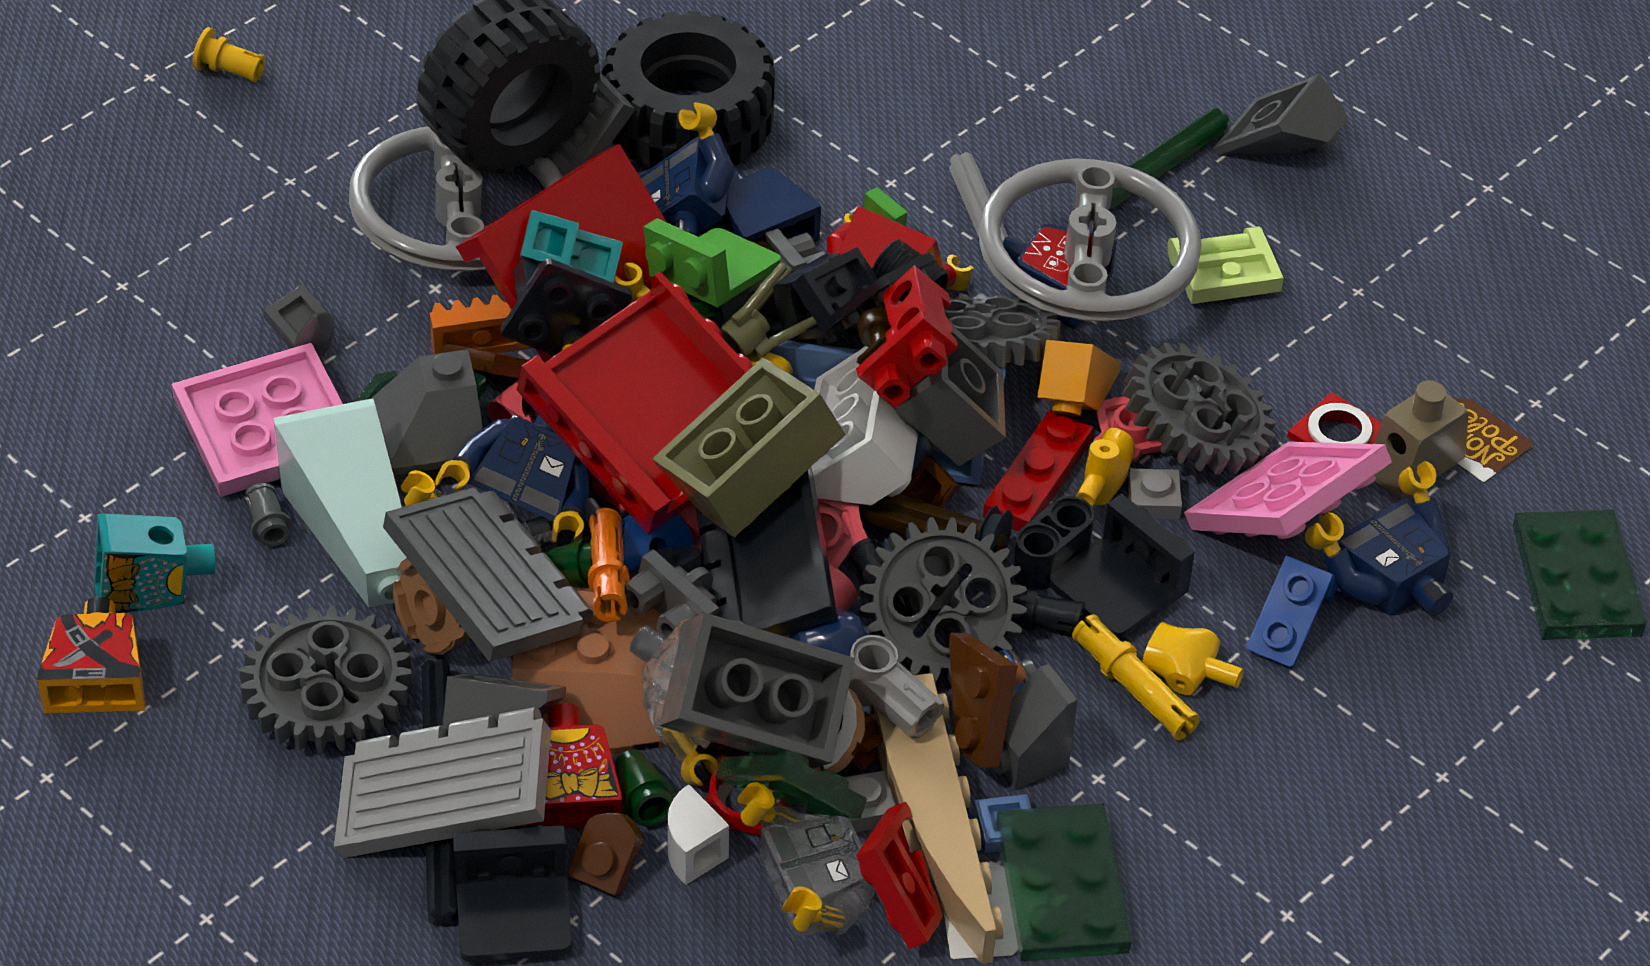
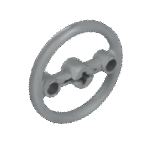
[349,126,563,271]
[979,158,1202,321]

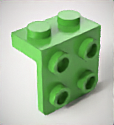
[643,218,781,307]

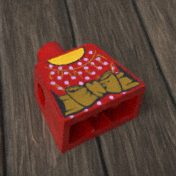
[519,703,622,829]

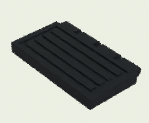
[696,467,838,636]

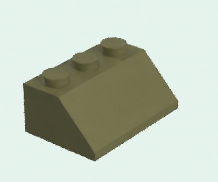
[652,357,846,538]

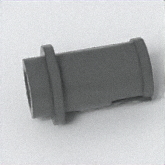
[244,483,292,547]

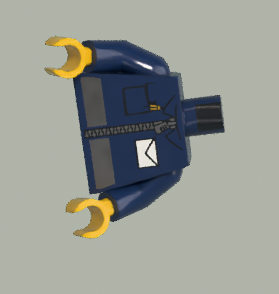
[639,102,734,237]
[435,414,593,542]
[1305,461,1453,616]

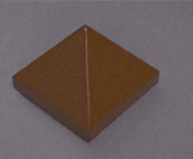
[899,454,960,508]

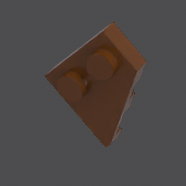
[949,633,1018,768]

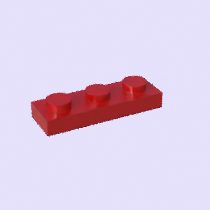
[983,410,1093,532]

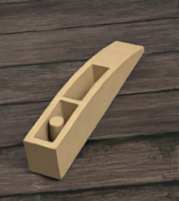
[868,673,1003,964]

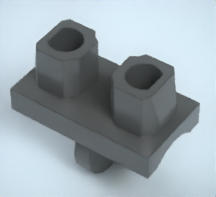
[625,549,719,648]

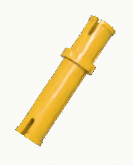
[1072,614,1200,741]

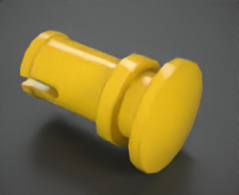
[192,27,266,83]

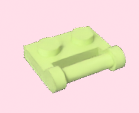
[1167,226,1284,304]

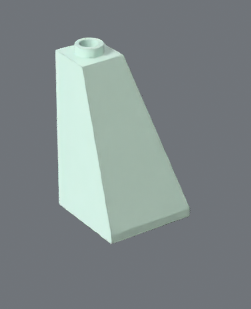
[273,398,407,608]

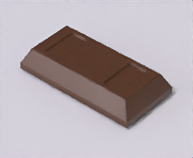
[443,343,529,378]

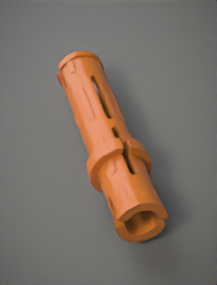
[588,508,630,622]

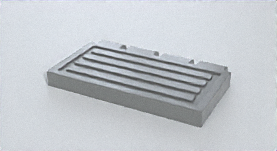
[334,707,551,858]

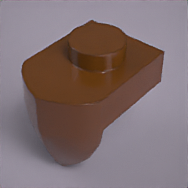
[567,813,644,896]

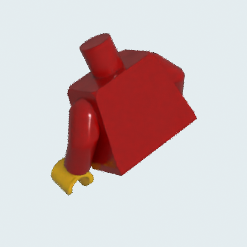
[827,206,974,291]

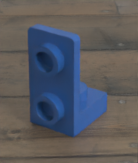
[1247,556,1339,668]

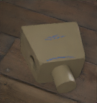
[1374,380,1469,501]

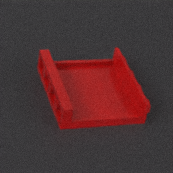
[456,144,666,363]
[517,271,753,535]

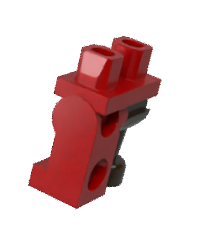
[856,265,958,407]

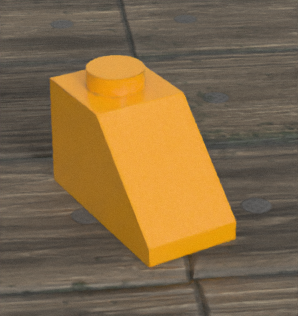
[1037,340,1121,417]

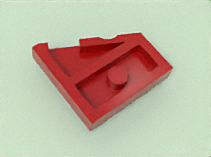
[856,802,943,949]

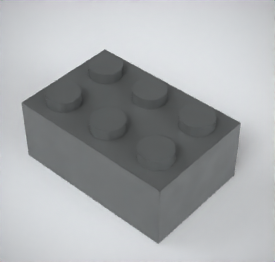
[659,612,855,770]

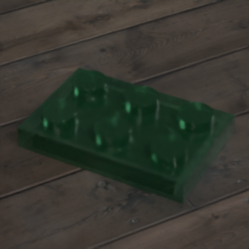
[1513,510,1646,640]
[996,803,1132,961]

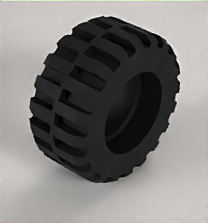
[417,0,600,173]
[602,11,775,169]

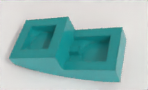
[520,210,623,282]

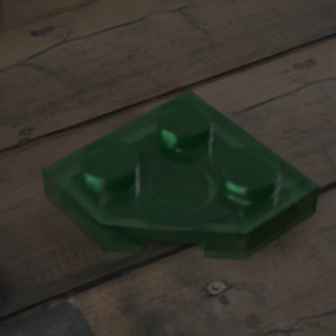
[715,750,867,819]

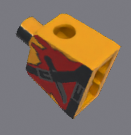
[37,597,146,713]

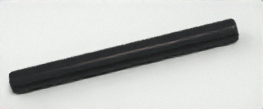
[421,659,458,926]

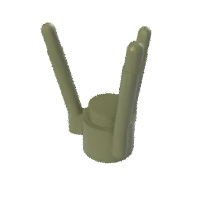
[720,263,818,358]

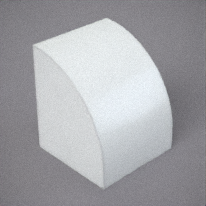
[668,784,729,885]

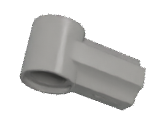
[849,635,944,738]

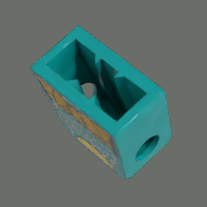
[94,514,215,614]

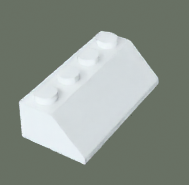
[811,346,919,505]

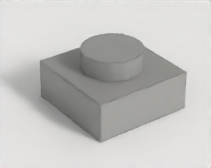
[1128,468,1182,520]
[832,770,895,834]

